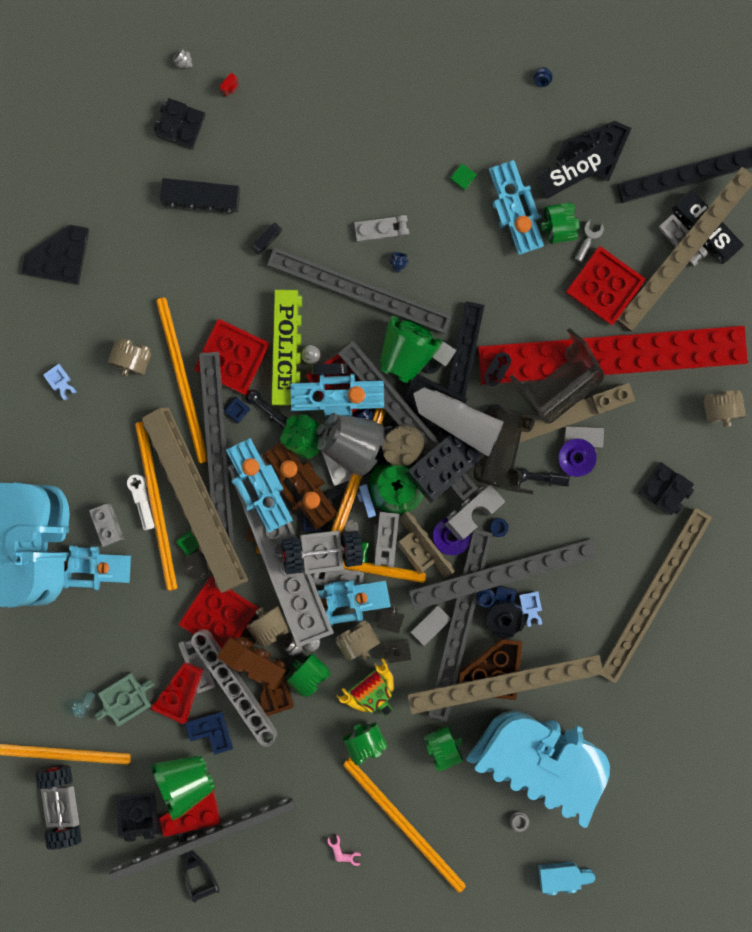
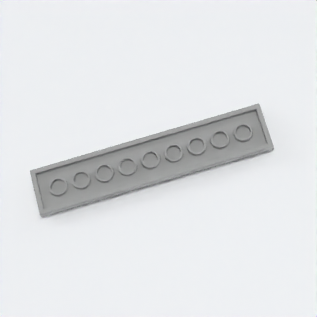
[228,454,334,648]

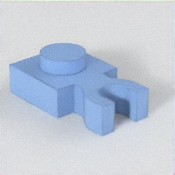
[44,364,77,400]
[357,484,376,518]
[519,591,542,627]

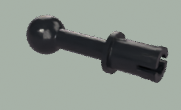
[246,389,288,430]
[514,467,570,487]

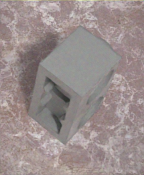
[89,504,125,547]

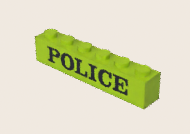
[272,290,302,407]

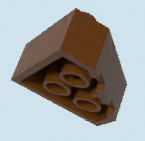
[217,636,289,690]
[458,638,522,700]

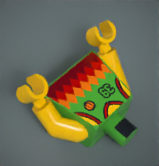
[336,659,394,717]

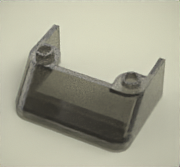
[510,328,604,424]
[474,406,549,495]

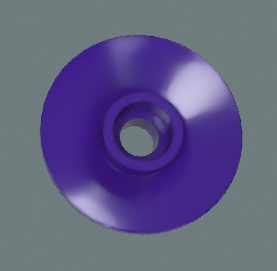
[558,438,597,477]
[433,518,471,556]

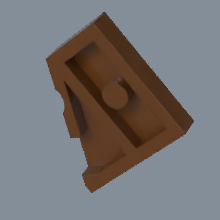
[259,678,295,719]

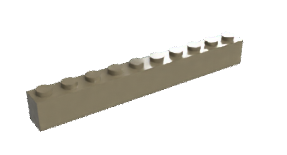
[142,407,248,593]

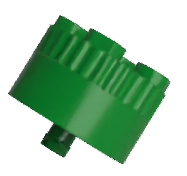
[541,202,580,245]
[280,414,321,459]
[286,653,331,698]
[342,723,387,765]
[424,726,464,772]

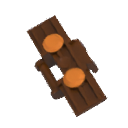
[262,442,337,530]

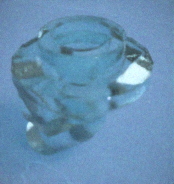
[71,692,95,719]

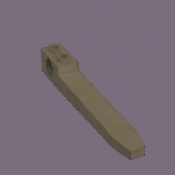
[492,383,636,450]

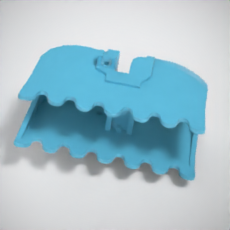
[0,482,70,608]
[466,710,610,828]

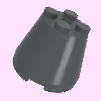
[317,413,385,476]

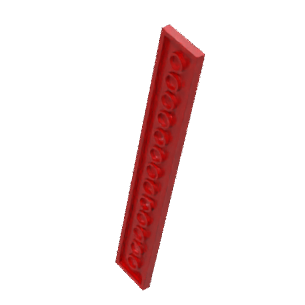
[478,326,748,385]

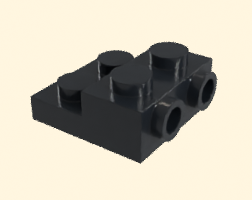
[154,98,206,150]
[638,462,694,515]
[116,792,160,842]

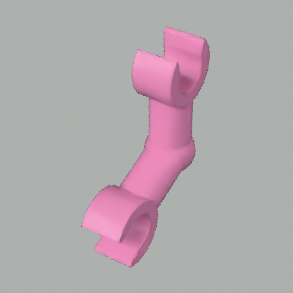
[328,834,361,866]

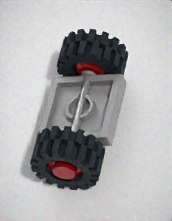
[282,530,363,575]
[35,765,82,850]

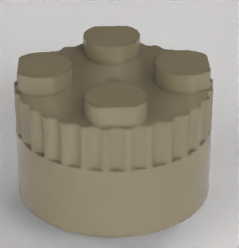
[107,338,151,377]
[703,390,746,427]
[382,425,424,466]
[246,605,290,647]
[335,620,380,662]

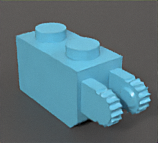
[538,862,596,895]

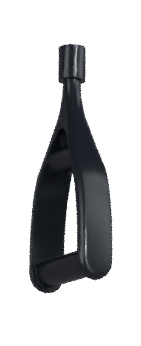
[178,832,220,903]

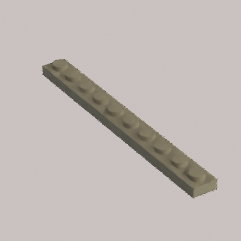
[617,167,752,331]
[602,508,712,684]
[407,654,604,714]

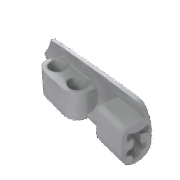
[413,387,504,456]

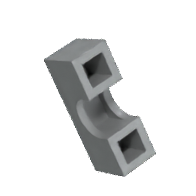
[445,484,505,541]

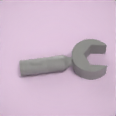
[575,221,604,262]

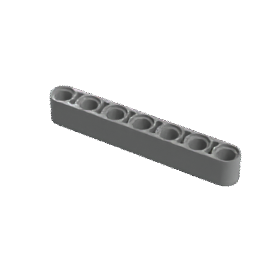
[191,629,277,747]

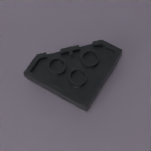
[556,121,632,182]
[21,225,90,285]
[392,374,468,427]

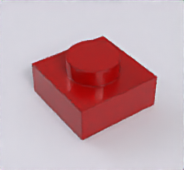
[219,73,239,97]

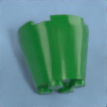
[379,316,443,383]
[368,460,424,515]
[150,755,215,821]

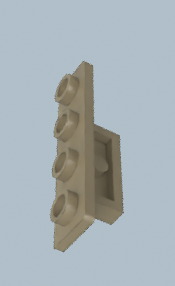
[396,511,455,578]

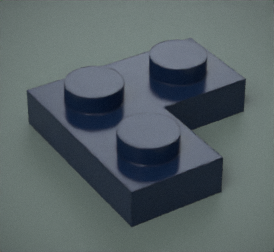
[185,711,233,755]

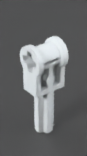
[127,475,154,530]

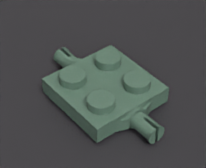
[95,673,155,727]

